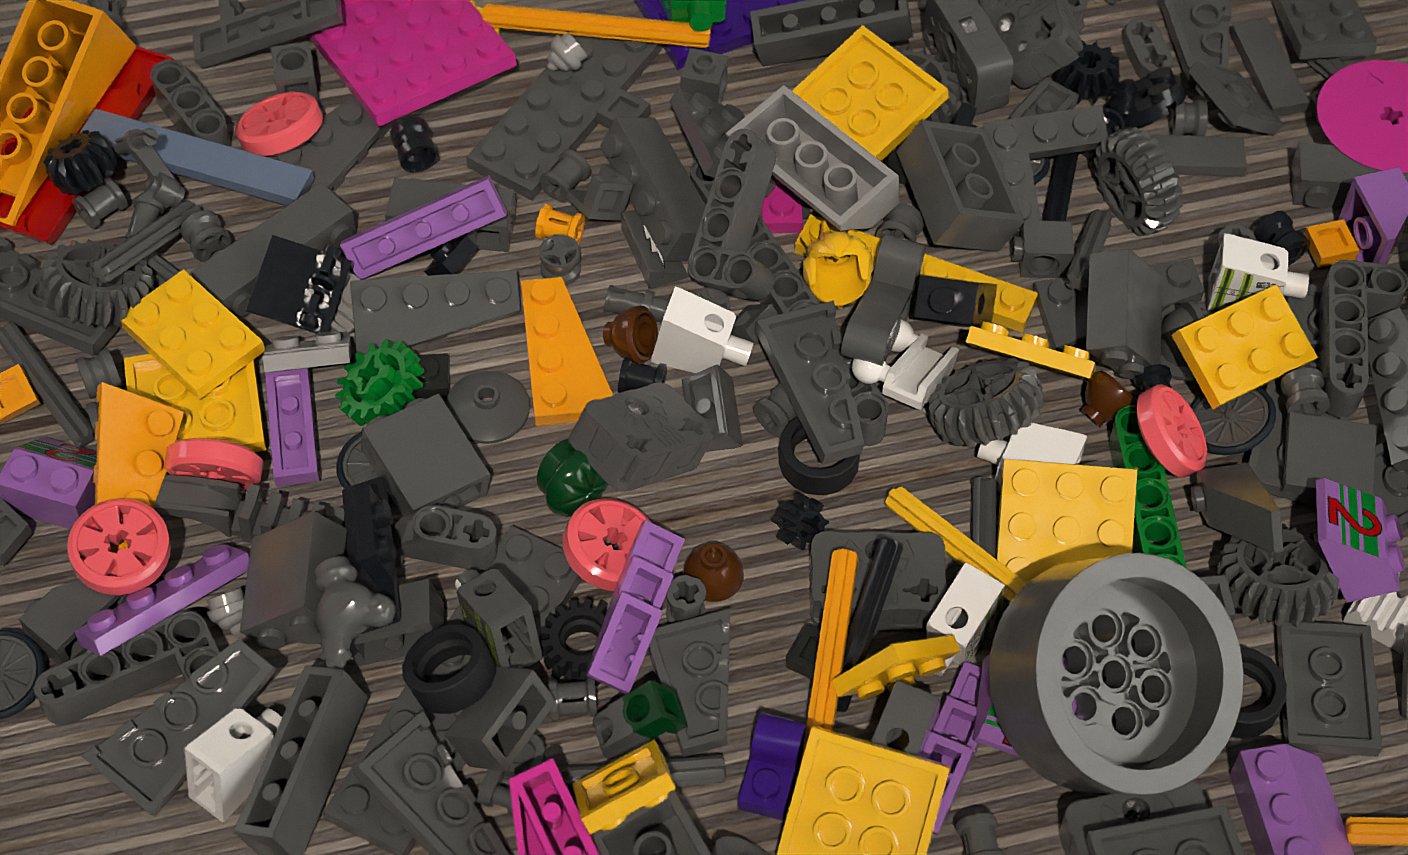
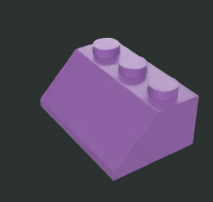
[1229,744,1354,855]

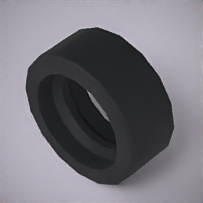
[779,416,860,496]
[402,624,496,714]
[1230,647,1287,739]

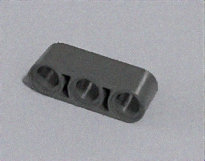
[150,60,231,147]

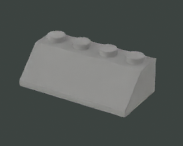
[726,85,900,231]

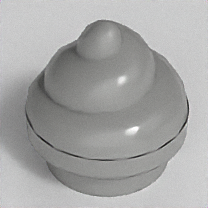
[547,32,588,71]
[207,587,244,636]

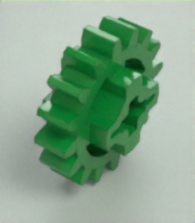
[335,339,424,426]

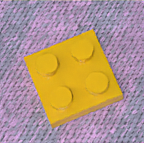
[832,635,961,700]
[572,739,676,834]

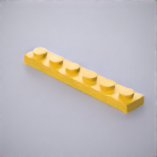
[794,214,1038,333]

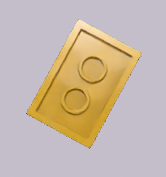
[120,269,265,400]
[1171,284,1318,410]
[966,321,1096,381]

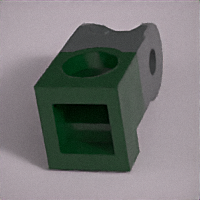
[593,680,688,759]

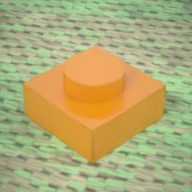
[1304,219,1360,268]
[0,364,41,424]

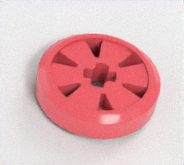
[235,92,323,156]
[1136,384,1207,478]
[164,438,263,491]
[67,498,171,595]
[562,498,652,591]

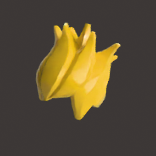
[801,220,874,310]

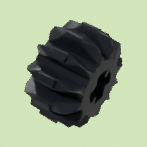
[1054,40,1120,106]
[43,130,117,195]

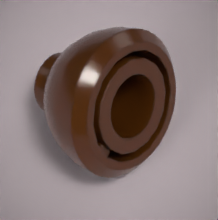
[603,305,658,364]
[1081,371,1137,428]
[682,543,744,602]

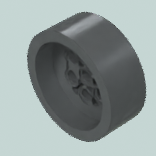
[989,553,1244,794]

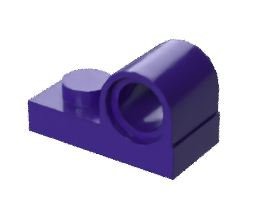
[737,712,807,820]

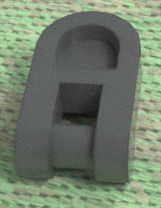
[477,734,546,815]

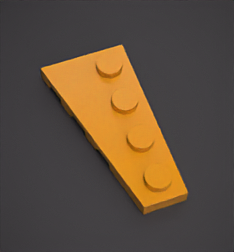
[521,277,613,426]
[93,382,184,554]

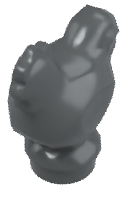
[315,556,396,669]

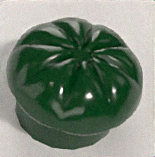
[537,439,609,517]

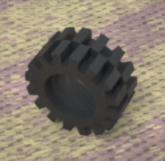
[541,599,607,686]

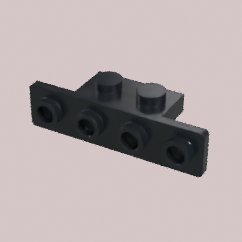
[342,477,400,634]

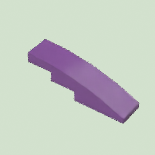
[586,520,685,694]
[920,661,982,836]

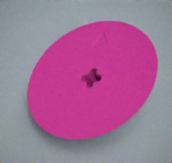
[1317,60,1408,173]

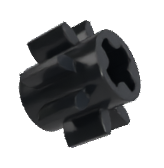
[771,492,829,550]

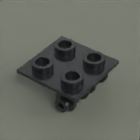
[246,235,352,334]

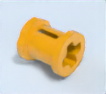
[535,204,586,245]

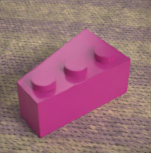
[509,758,599,855]

